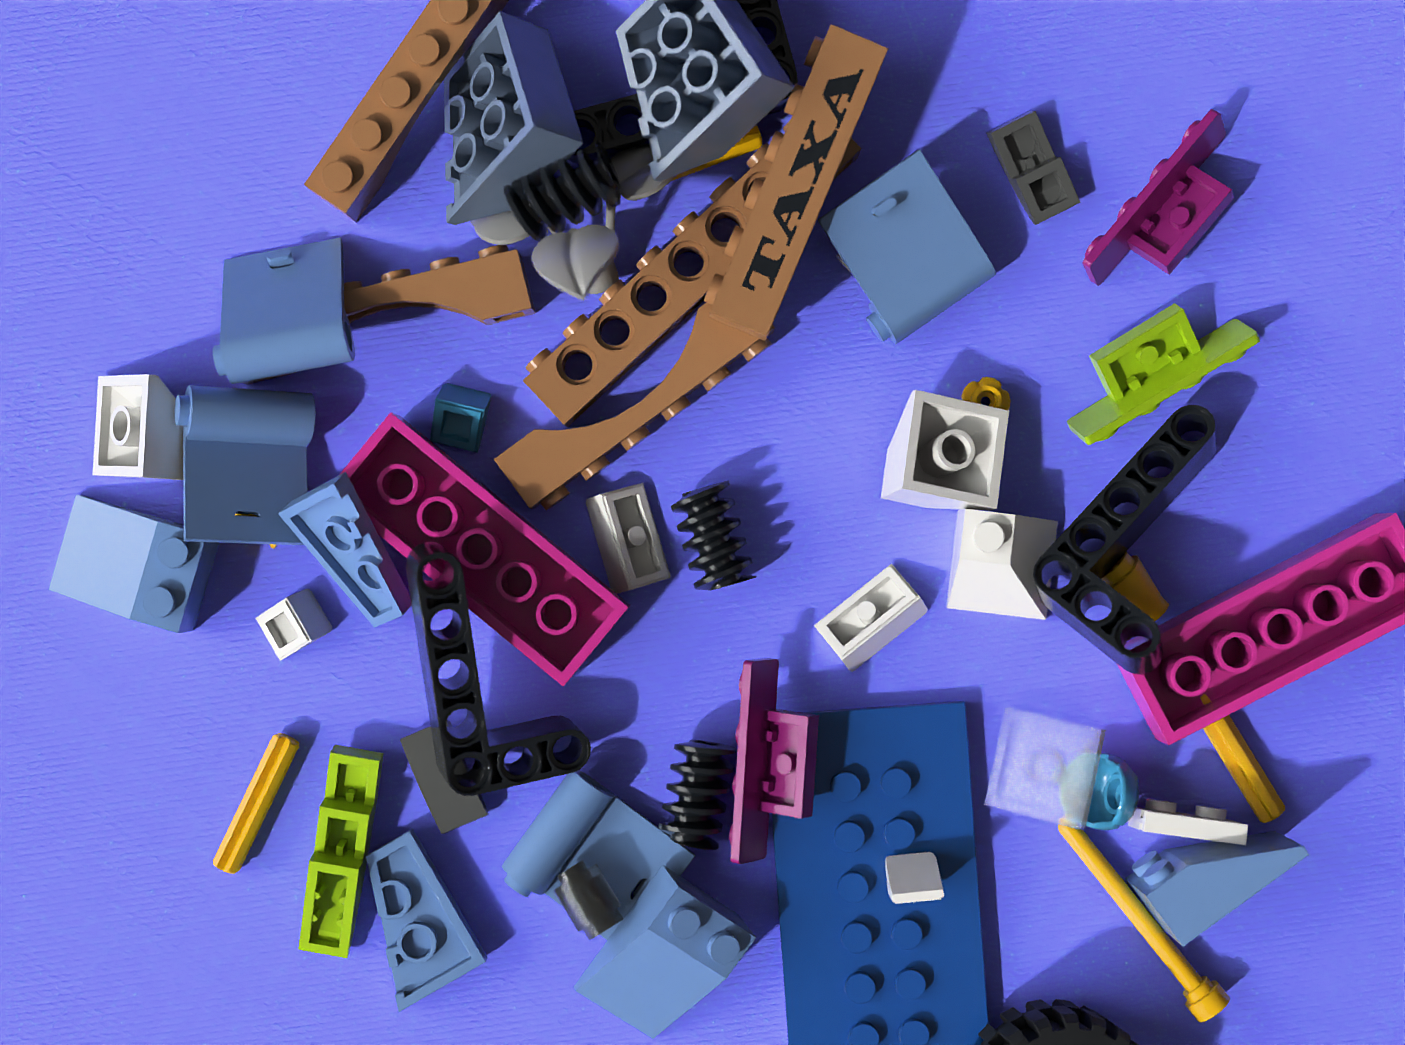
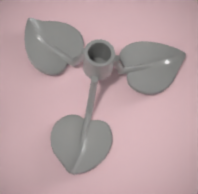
[470,144,676,301]

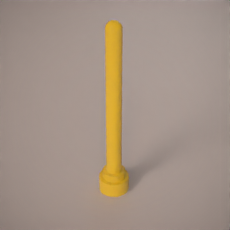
[1058,817,1230,1022]

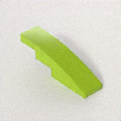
[298,744,384,958]

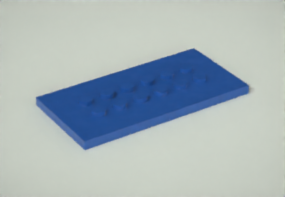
[772,701,988,1045]

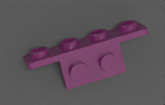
[1082,109,1234,286]
[729,658,819,864]

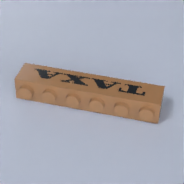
[704,24,888,341]

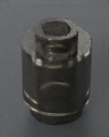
[553,860,624,941]

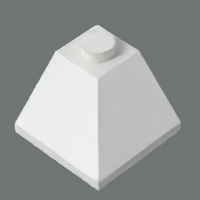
[93,374,183,480]
[881,390,1009,510]
[946,509,1058,620]

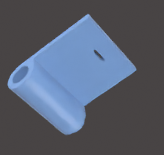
[817,150,996,344]
[213,237,355,384]
[174,385,316,545]
[501,770,696,940]

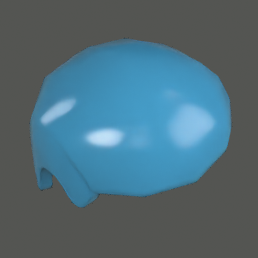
[1060,752,1139,831]

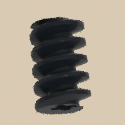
[504,141,621,242]
[671,480,757,591]
[658,739,737,850]

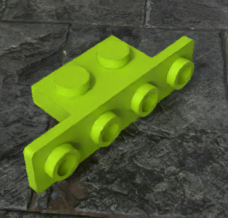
[1067,303,1260,445]

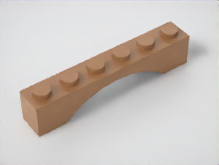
[304,0,509,223]
[242,245,536,385]
[494,302,775,511]

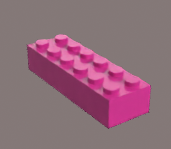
[338,412,631,687]
[1116,513,1405,745]

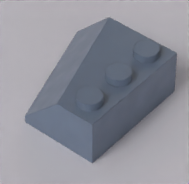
[616,0,795,182]
[444,11,583,225]

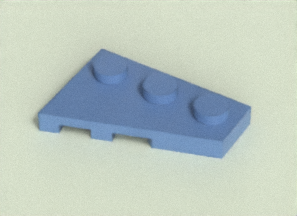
[278,472,412,628]
[366,828,488,1013]

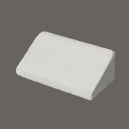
[586,482,671,594]
[814,563,928,672]

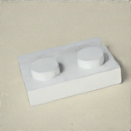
[1128,799,1248,845]

